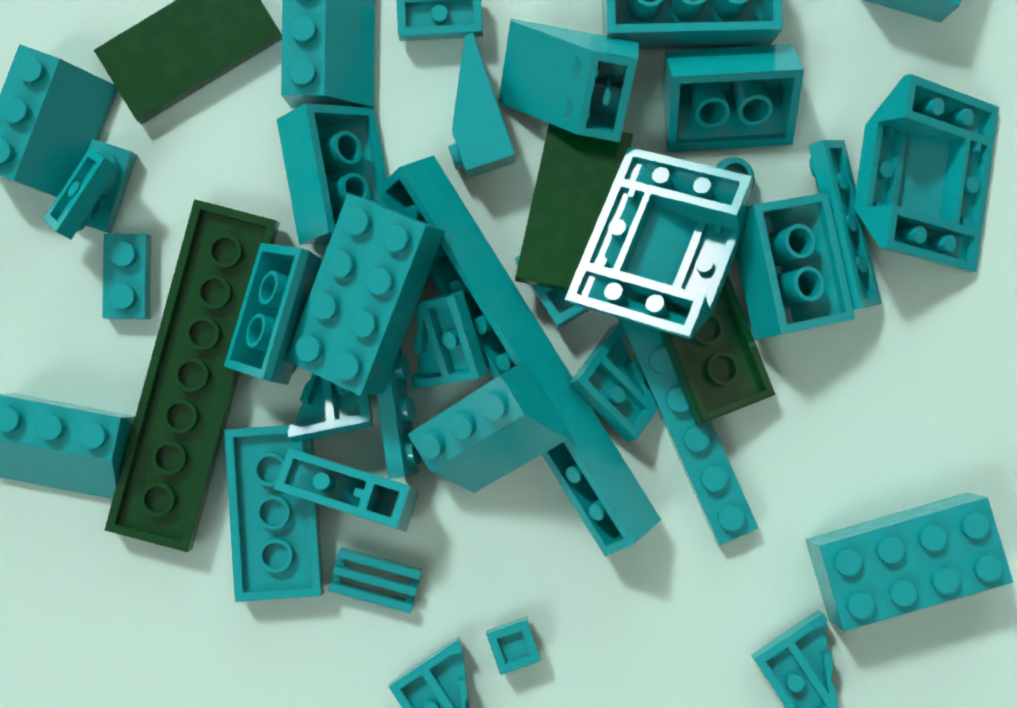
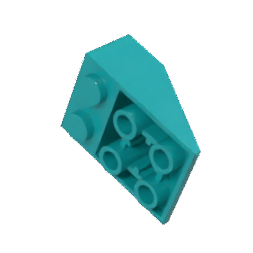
[498,19,639,143]

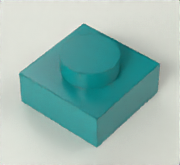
[486,616,541,675]

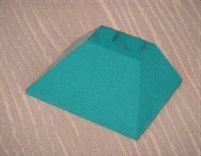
[853,74,999,272]
[565,147,753,340]

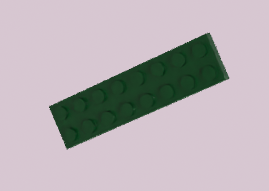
[104,199,280,552]

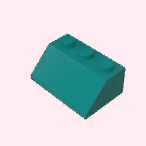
[281,0,376,108]
[0,44,117,197]
[663,44,804,152]
[276,103,387,245]
[736,192,855,340]
[224,243,323,385]
[407,361,572,493]
[0,393,135,499]

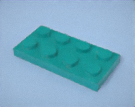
[224,424,324,602]

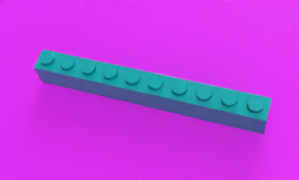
[377,155,661,556]

